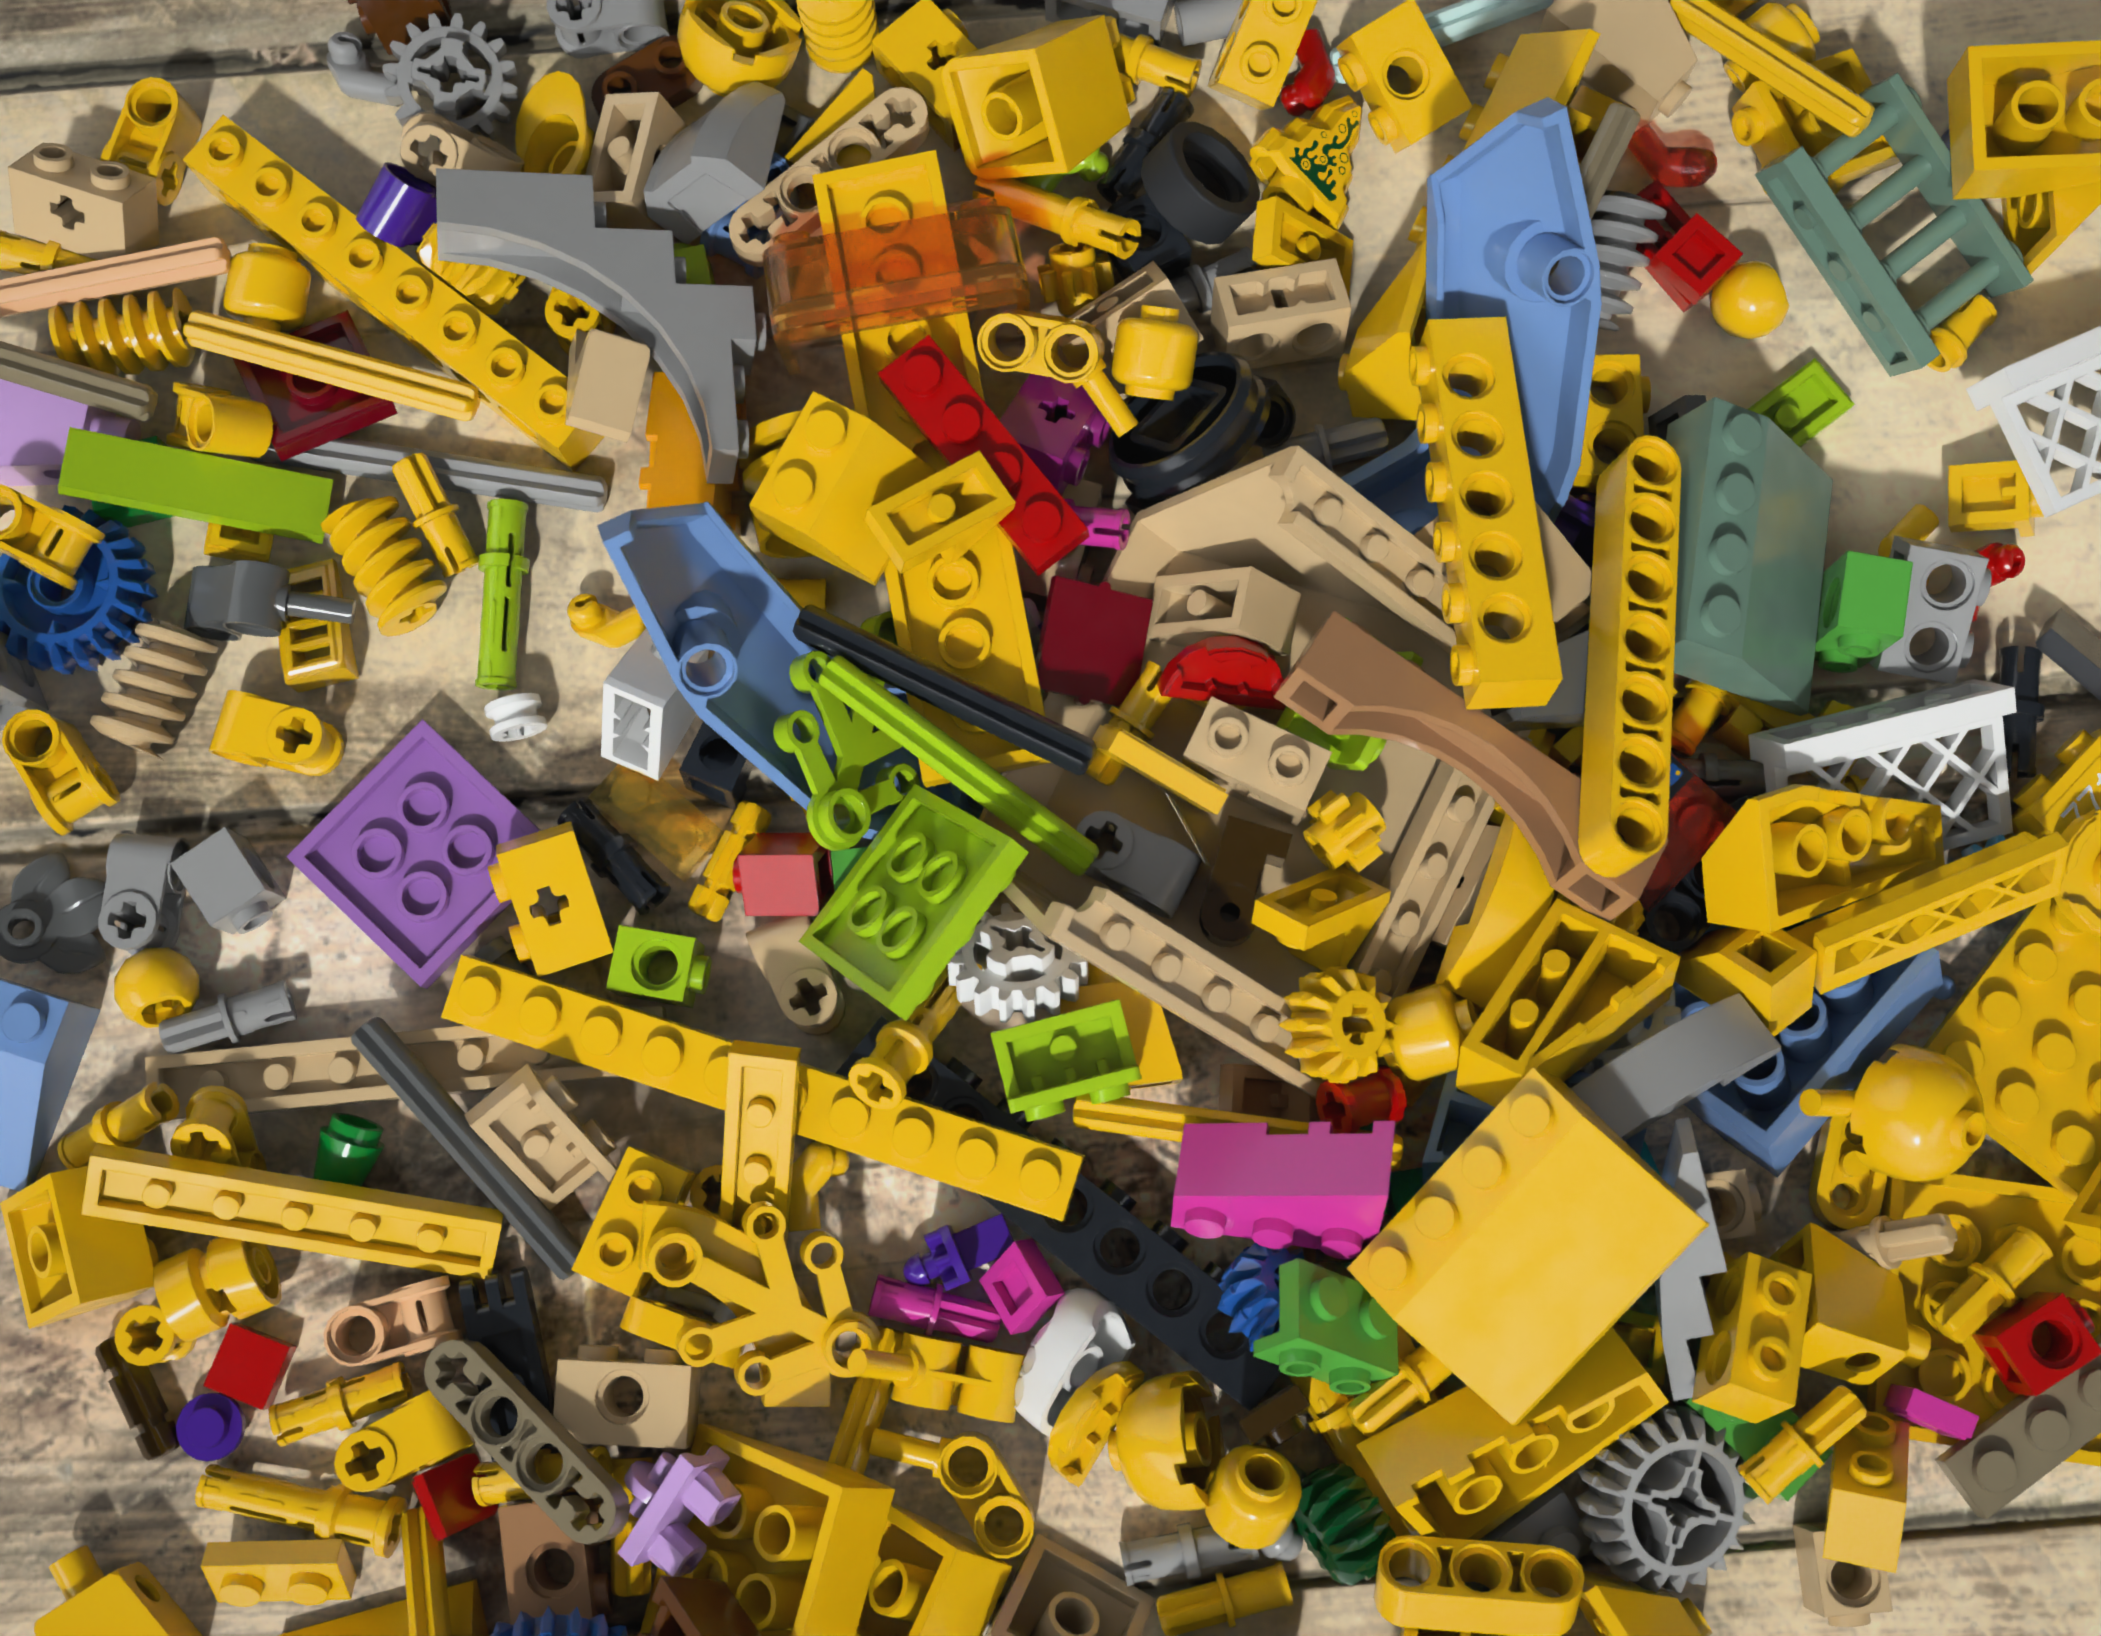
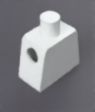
[601,628,709,781]

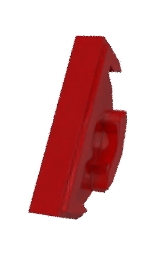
[1157,635,1286,711]

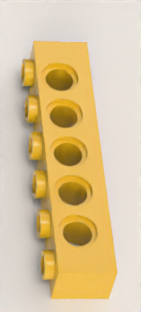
[1409,317,1563,710]

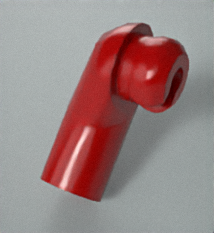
[1280,28,1335,117]

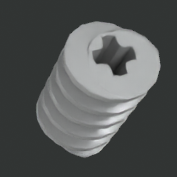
[1591,190,1667,331]

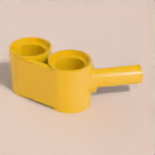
[977,309,1139,438]
[847,1332,1026,1423]
[869,1428,1035,1559]

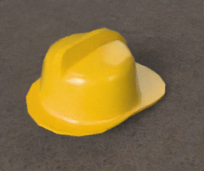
[515,71,596,175]

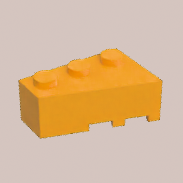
[639,372,746,537]

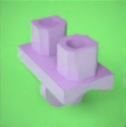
[618,1445,742,1577]

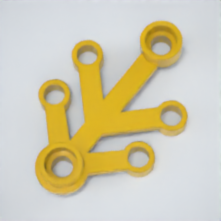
[645,1201,881,1396]

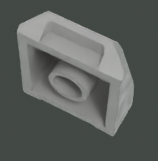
[643,81,786,245]

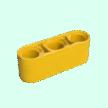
[1374,1535,1585,1636]

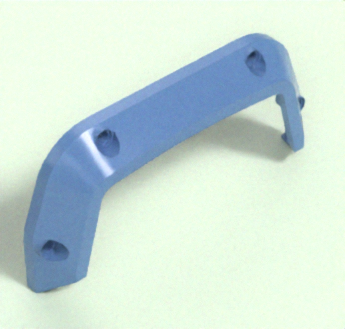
[597,97,1602,840]

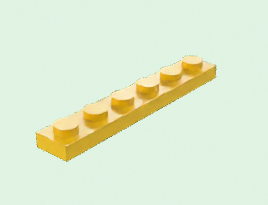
[81,1143,503,1280]

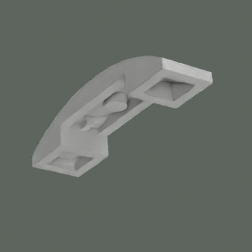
[1571,993,1781,1141]

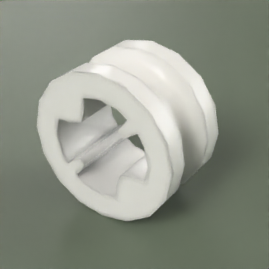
[484,693,548,742]

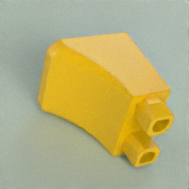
[941,15,1135,180]

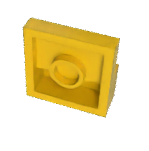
[1732,48,1900,195]

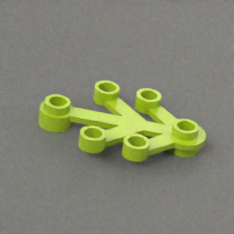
[773,611,920,851]

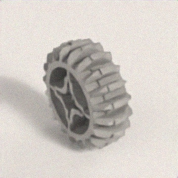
[1574,1404,1758,1593]

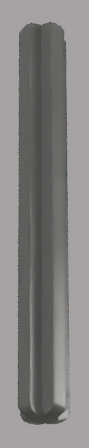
[351,1017,582,1280]

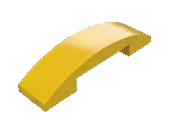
[1435,801,1556,1012]

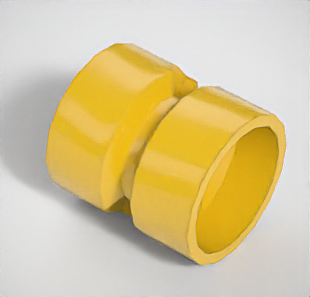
[153,1237,282,1342]

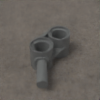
[183,560,356,641]

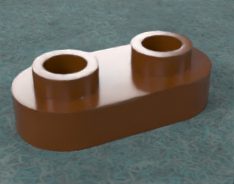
[591,35,703,119]

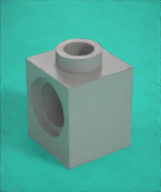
[170,827,286,934]

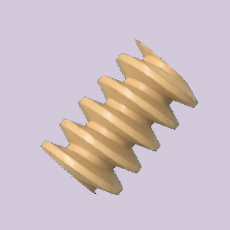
[90,619,219,760]

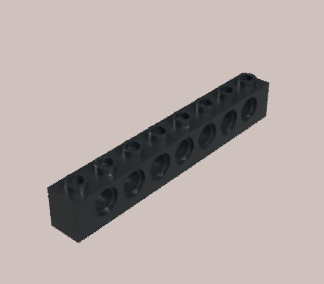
[835,1015,1282,1411]

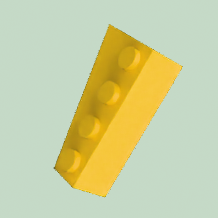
[1356,1327,1669,1540]

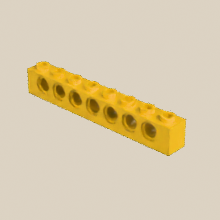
[182,114,605,472]

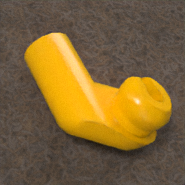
[789,1141,850,1232]

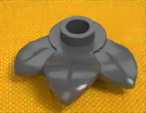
[0,852,106,974]

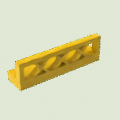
[1786,831,2070,995]

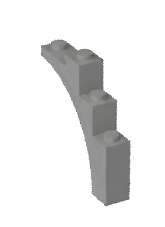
[436,168,766,484]

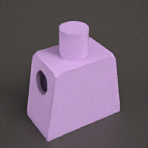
[0,379,141,486]

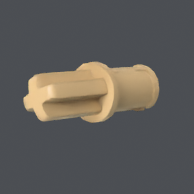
[1826,1213,1957,1269]

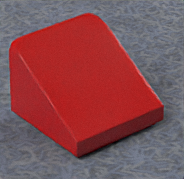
[412,1453,498,1541]

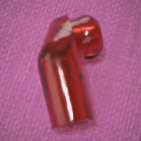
[1627,124,1718,188]

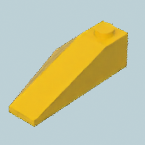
[1701,784,1945,933]

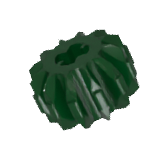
[1293,1462,1396,1586]

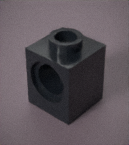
[1107,193,1192,281]

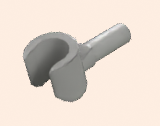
[665,1287,736,1323]

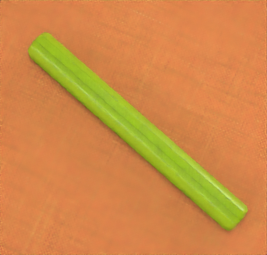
[818,655,1099,876]

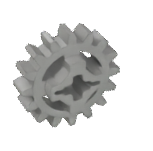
[382,13,519,144]

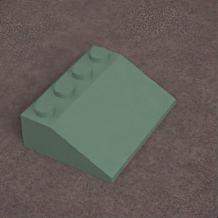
[1666,397,1833,716]

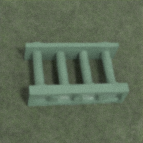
[1754,73,2034,377]

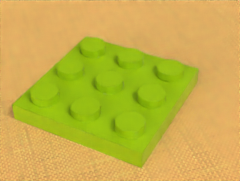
[798,784,1029,1021]

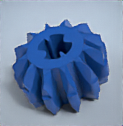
[1217,1243,1324,1352]

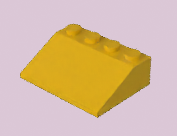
[1347,1067,1709,1425]
[640,1424,895,1636]

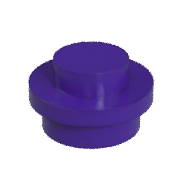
[176,1393,246,1461]

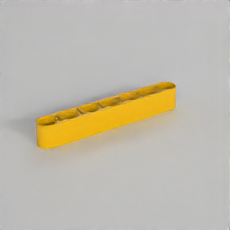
[1578,435,1681,877]

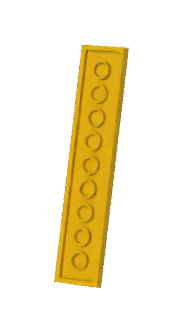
[812,150,1051,788]

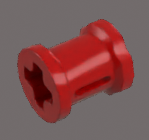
[1316,1064,1407,1134]

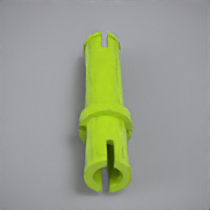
[475,499,530,691]

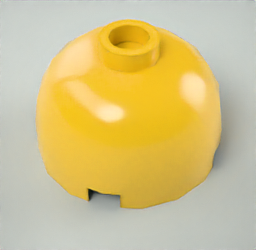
[677,0,802,97]
[1850,1044,1987,1181]
[1108,1370,1225,1511]

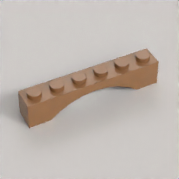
[1274,611,1669,922]

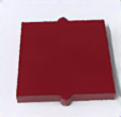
[1036,575,1153,708]

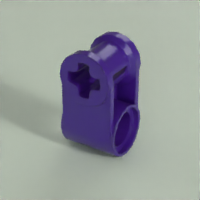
[356,162,437,248]

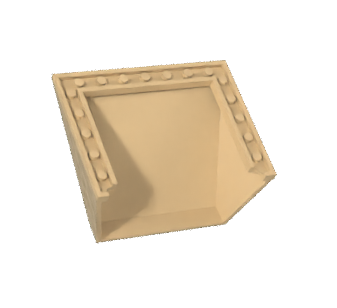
[979,445,1531,1099]

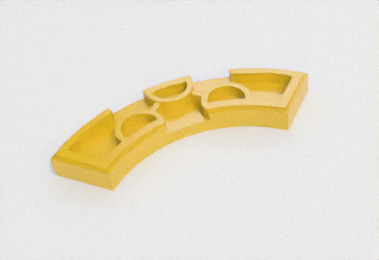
[638,1200,830,1407]

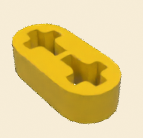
[619,1296,745,1368]

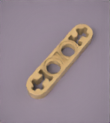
[729,87,930,267]

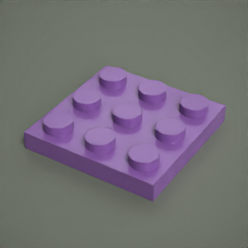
[286,719,541,989]

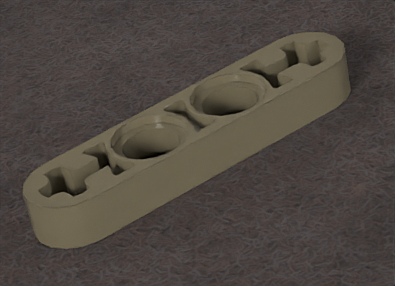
[424,1340,630,1544]

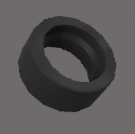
[1141,121,1260,245]

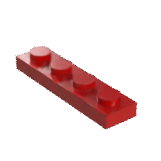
[877,335,1090,576]

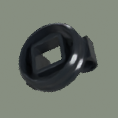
[1108,351,1296,516]

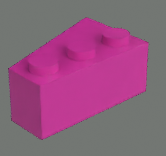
[1171,1121,1395,1259]

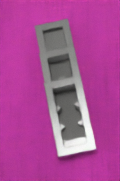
[1655,1117,1727,1401]

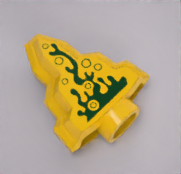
[1249,95,1363,231]

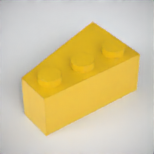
[1455,898,1681,1108]

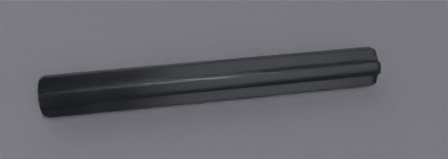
[793,605,1097,775]

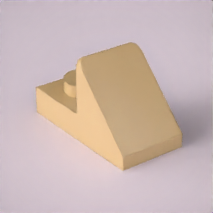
[565,329,650,443]

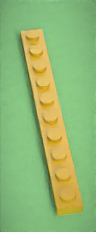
[441,955,1085,1222]

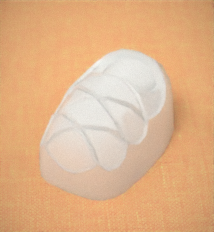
[1014,1288,1136,1436]

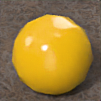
[1710,260,1789,339]
[114,947,199,1028]

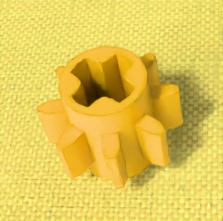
[1037,243,1115,315]
[1303,790,1386,873]

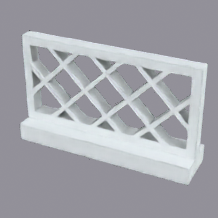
[1966,326,2101,518]
[1748,679,2017,851]

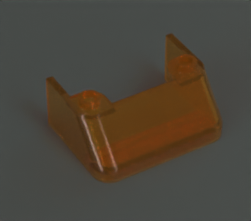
[762,197,1030,375]

